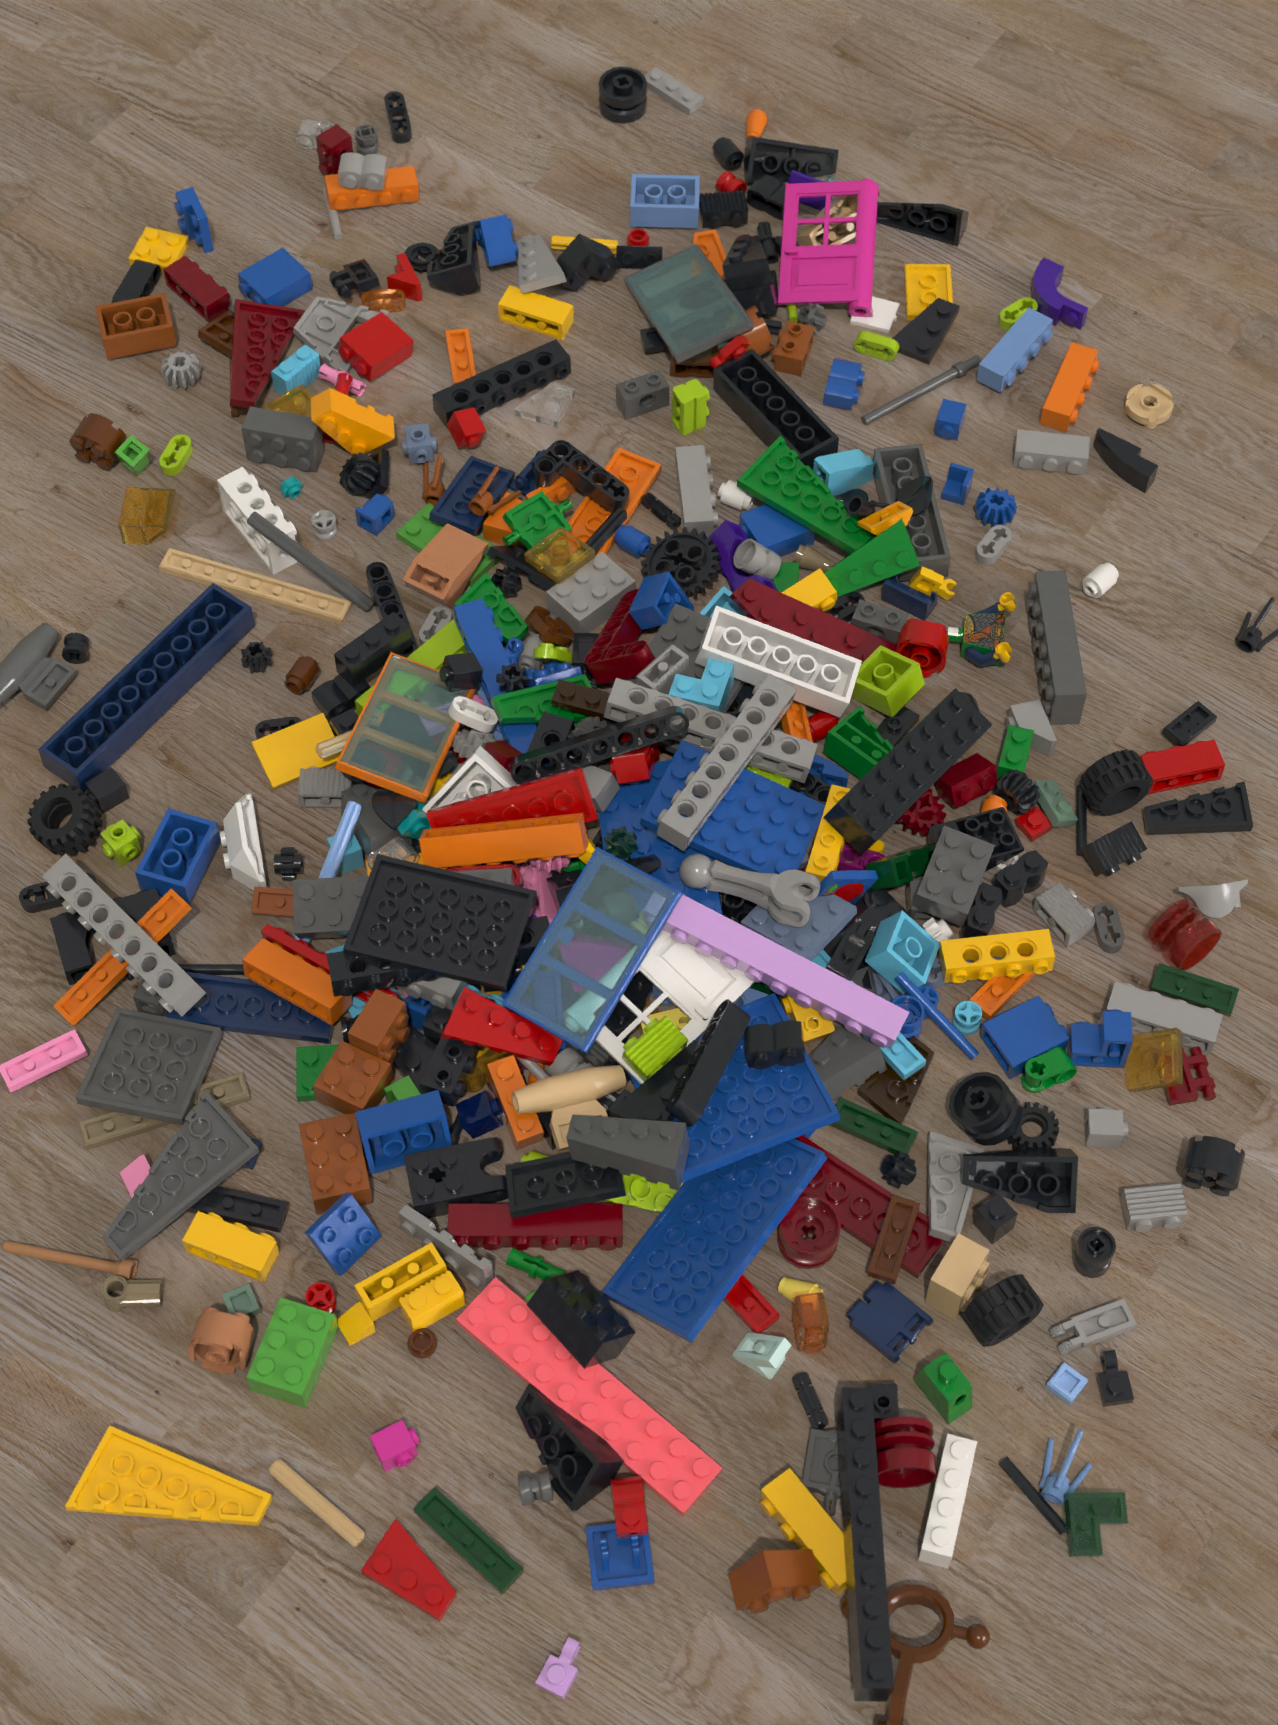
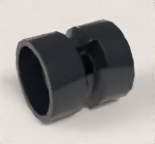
[1072,1227,1116,1278]

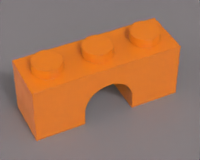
[486,1055,544,1150]

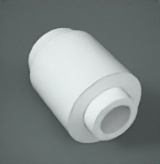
[718,480,755,511]
[1082,563,1119,598]

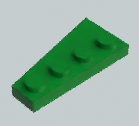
[823,518,920,597]
[490,674,603,724]

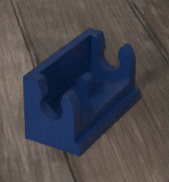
[881,574,938,621]

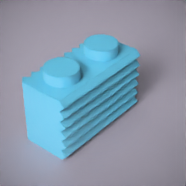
[271,345,322,400]

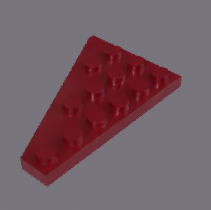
[729,578,897,664]

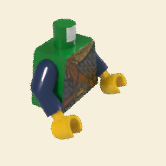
[947,592,1016,667]

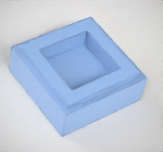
[1046,1362,1088,1405]

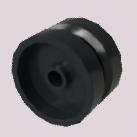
[599,66,647,124]
[949,1072,1022,1146]

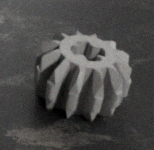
[160,350,202,390]

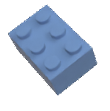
[630,174,700,228]

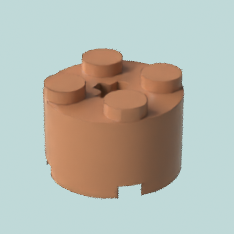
[187,1307,255,1374]

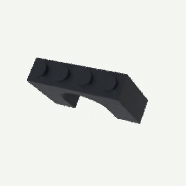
[50,888,175,985]

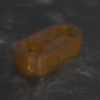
[361,289,406,313]

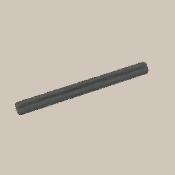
[247,512,374,612]

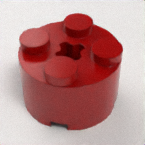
[896,618,949,678]

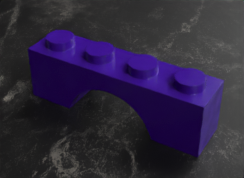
[709,520,778,592]

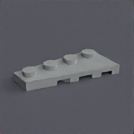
[928,1131,984,1243]

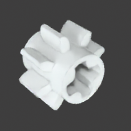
[923,917,955,943]

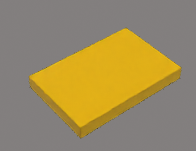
[904,264,953,320]
[251,713,342,790]

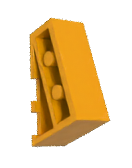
[310,388,395,455]

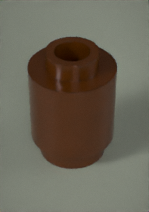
[284,656,320,695]

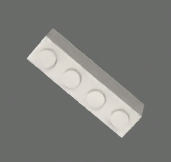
[918,1434,977,1569]

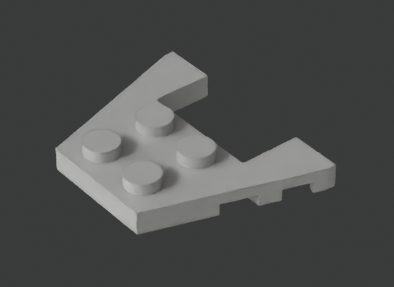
[293,296,389,373]

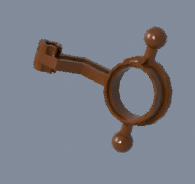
[841,1584,990,1725]

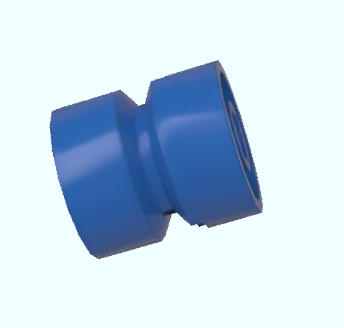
[891,995,924,1040]

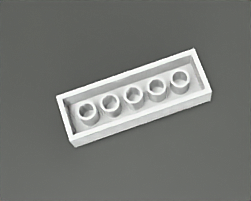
[695,606,862,717]

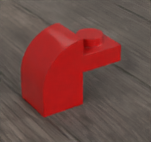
[610,1476,648,1539]

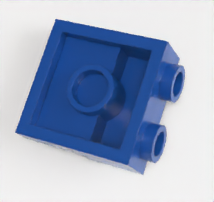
[174,187,213,253]

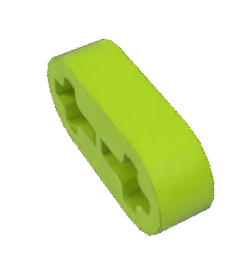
[998,297,1038,331]
[854,331,899,361]
[159,434,193,476]

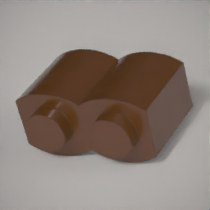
[670,340,718,378]

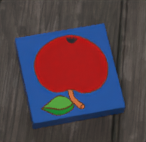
[817,870,879,904]

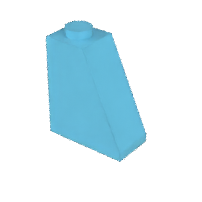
[813,449,874,496]

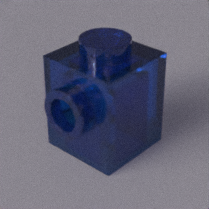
[455,1090,504,1139]

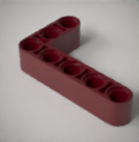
[584,589,656,684]

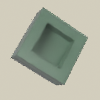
[222,1284,261,1318]

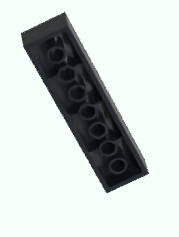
[824,688,992,855]

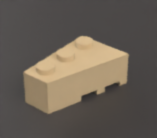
[797,195,858,246]

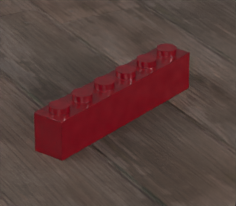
[447,1204,623,1251]

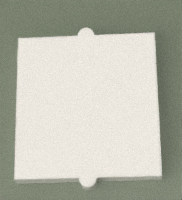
[850,296,900,333]

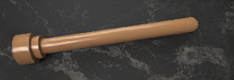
[1,1241,138,1280]

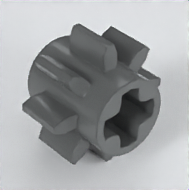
[798,303,827,333]

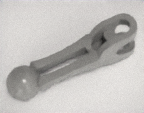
[679,854,821,927]

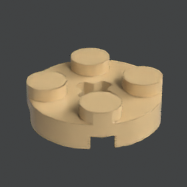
[1124,384,1174,429]

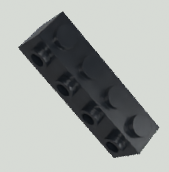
[419,996,495,1107]

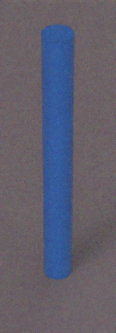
[894,972,979,1060]

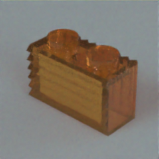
[792,1292,830,1353]

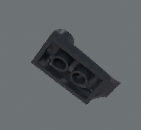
[823,888,909,971]

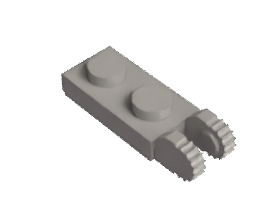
[1050,1299,1137,1354]

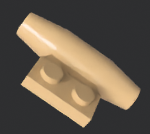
[511,1065,626,1152]

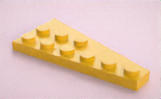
[65,1425,273,1526]

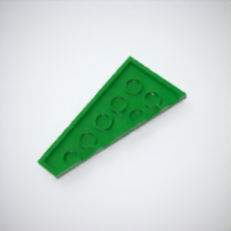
[737,435,872,553]

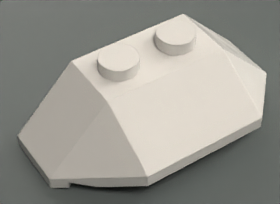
[220,793,267,890]

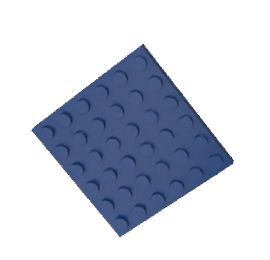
[626,993,840,1183]

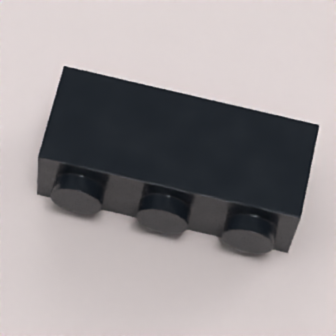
[334,612,412,687]

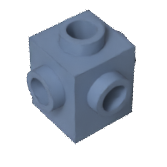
[401,423,437,464]

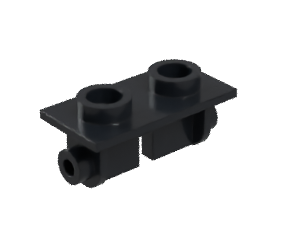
[616,246,663,269]

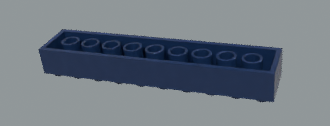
[38,583,255,792]

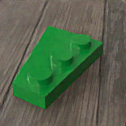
[454,572,529,644]

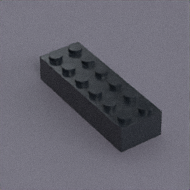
[713,349,839,470]

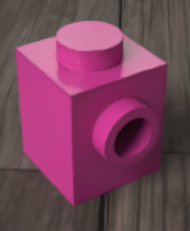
[370,1420,420,1472]

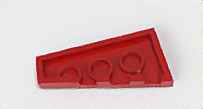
[440,987,563,1066]

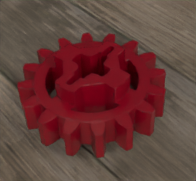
[897,789,947,836]

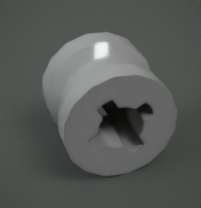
[311,510,337,541]

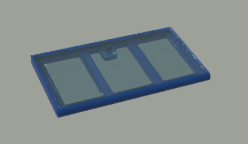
[502,847,683,1053]

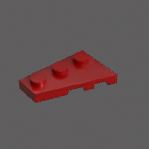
[361,1518,457,1622]

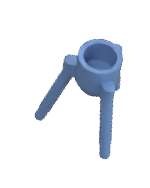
[1038,1429,1092,1505]

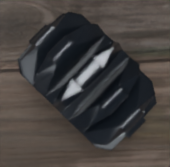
[339,452,379,496]
[994,769,1041,815]

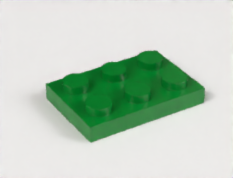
[296,1044,339,1102]

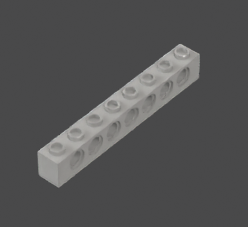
[656,674,797,851]
[604,678,818,783]
[42,853,206,1016]

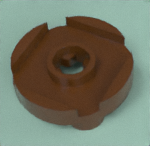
[525,606,574,647]

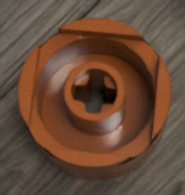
[725,306,775,356]

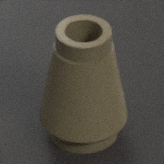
[793,544,831,572]

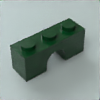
[866,843,937,890]

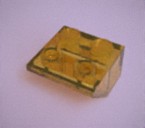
[118,487,176,545]

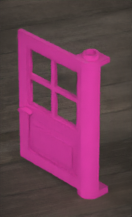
[778,179,880,317]

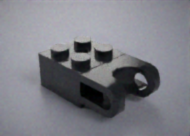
[404,1138,508,1219]

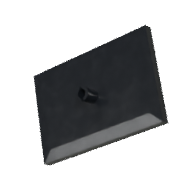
[343,854,537,991]

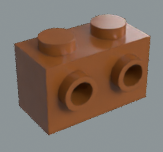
[771,321,815,377]

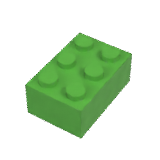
[246,1297,339,1408]

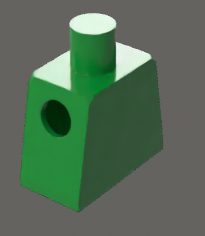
[913,1353,972,1425]

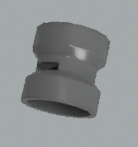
[355,125,378,156]
[518,1470,553,1506]

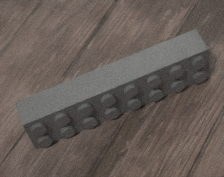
[293,868,516,939]

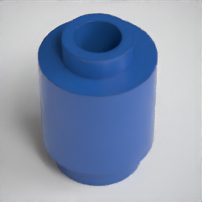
[614,525,651,558]

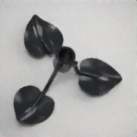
[833,476,933,537]
[341,746,459,830]

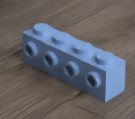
[977,308,1053,393]

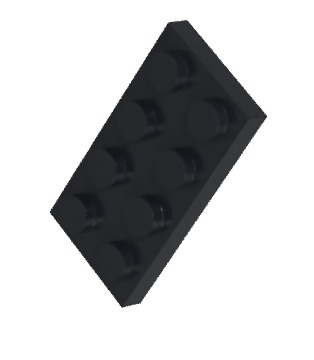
[505,1153,626,1219]

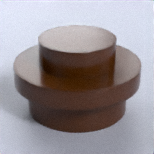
[407,1329,437,1358]

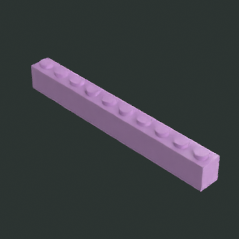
[642,892,909,1049]

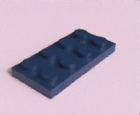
[429,456,515,536]

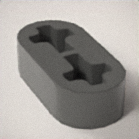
[1093,903,1124,953]

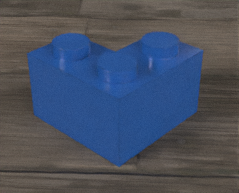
[473,214,519,267]
[629,571,694,630]
[1067,1009,1133,1068]

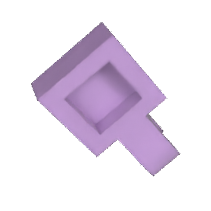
[535,1637,581,1700]

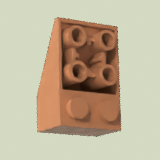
[403,523,489,609]

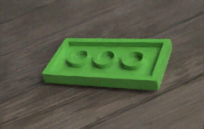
[396,503,502,587]

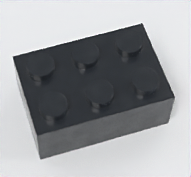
[527,1270,636,1369]

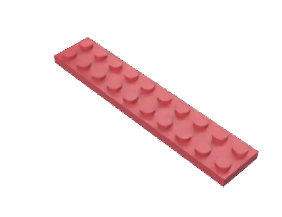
[456,1277,722,1516]

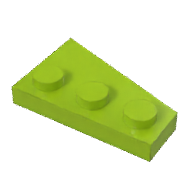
[603,1174,684,1213]

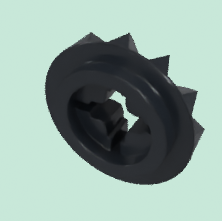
[404,243,438,273]

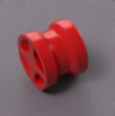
[305,1282,337,1314]

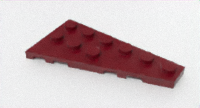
[229,299,305,408]

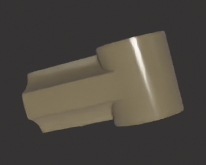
[101,1275,162,1312]

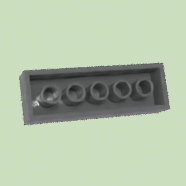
[873,444,951,582]
[1026,570,1087,725]

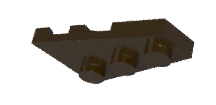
[858,1035,935,1124]

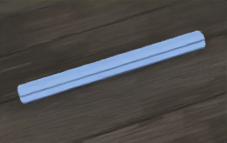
[295,801,362,944]

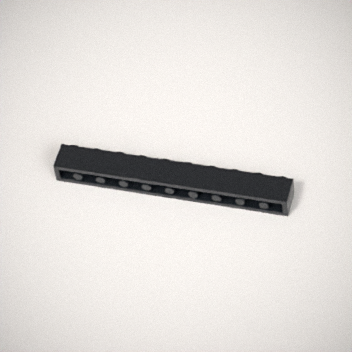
[835,1387,894,1702]

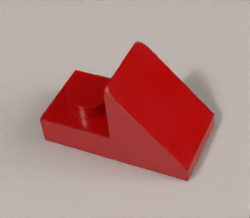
[387,253,422,302]

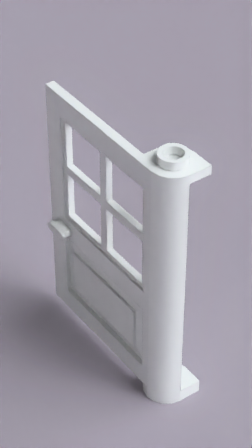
[563,930,754,1084]

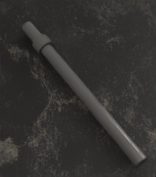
[861,355,981,425]

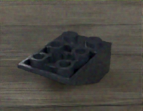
[926,806,1024,872]

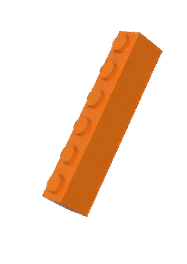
[419,813,588,870]

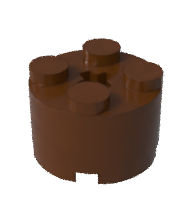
[69,413,127,471]

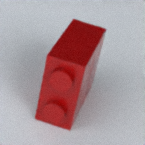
[338,312,414,382]

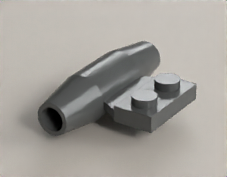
[0,623,77,711]

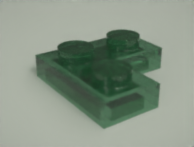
[1063,1492,1128,1557]

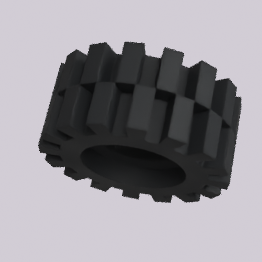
[1007,1102,1059,1150]

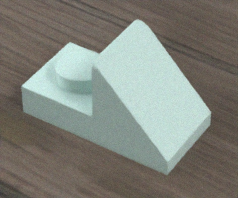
[732,1332,791,1380]

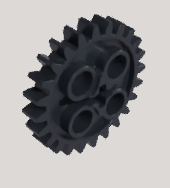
[640,527,721,599]

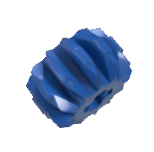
[974,487,1017,527]

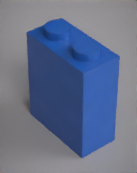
[238,247,313,307]
[739,504,815,557]
[980,996,1069,1080]

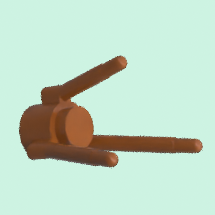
[422,454,460,506]
[468,466,521,517]

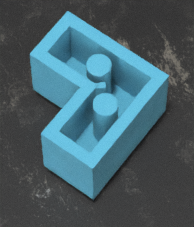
[668,658,734,713]

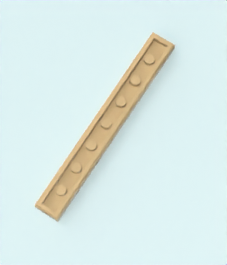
[159,548,352,626]

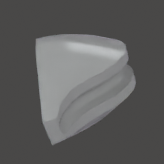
[1176,879,1248,919]

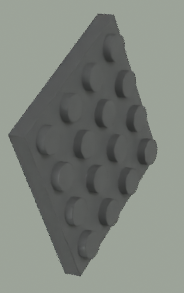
[76,1007,222,1125]

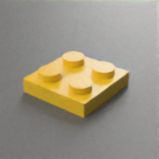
[128,227,190,273]

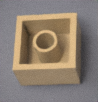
[925,1233,991,1320]

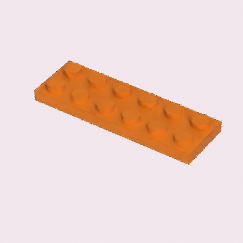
[550,448,662,562]

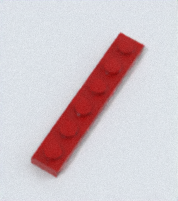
[261,924,399,1003]

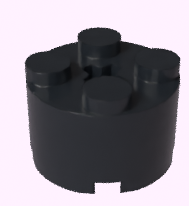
[1181,1136,1245,1197]

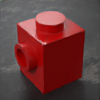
[447,407,487,449]

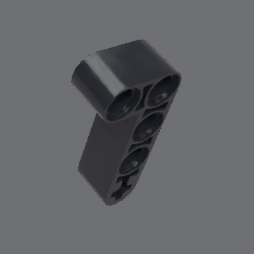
[533,440,630,513]

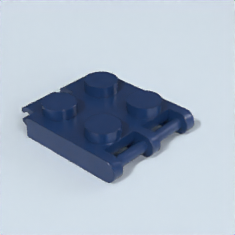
[846,1281,933,1364]

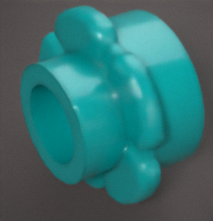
[279,477,303,499]

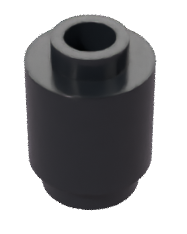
[713,137,744,170]

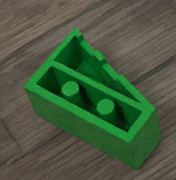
[823,706,894,780]

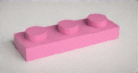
[0,1029,88,1093]

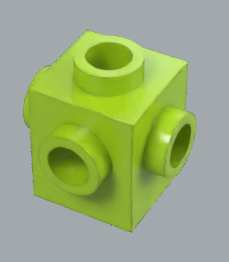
[100,819,142,868]

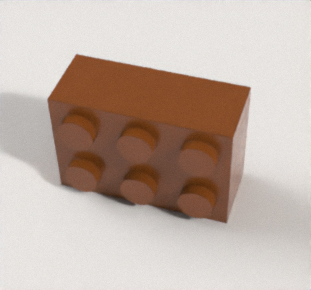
[95,293,177,360]
[299,1113,373,1215]

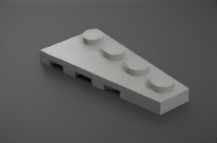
[518,234,567,294]
[398,1204,494,1290]

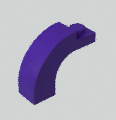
[1031,257,1088,330]

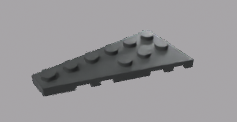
[102,1090,259,1261]

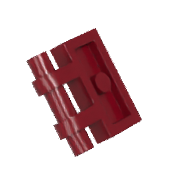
[1154,1046,1216,1106]

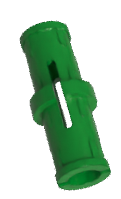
[506,1248,566,1280]

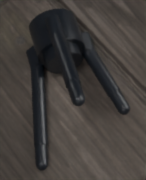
[1235,597,1278,653]

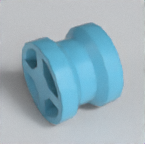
[953,1001,982,1035]

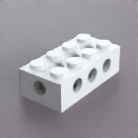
[217,467,298,575]

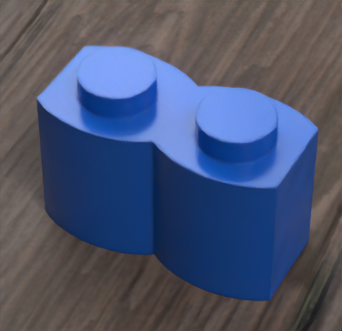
[823,358,865,410]

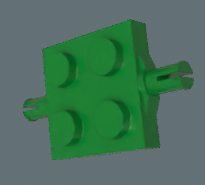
[502,491,573,555]

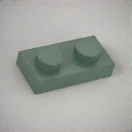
[1033,779,1078,827]

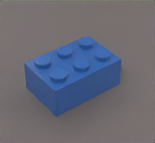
[135,808,221,904]
[355,1090,452,1174]

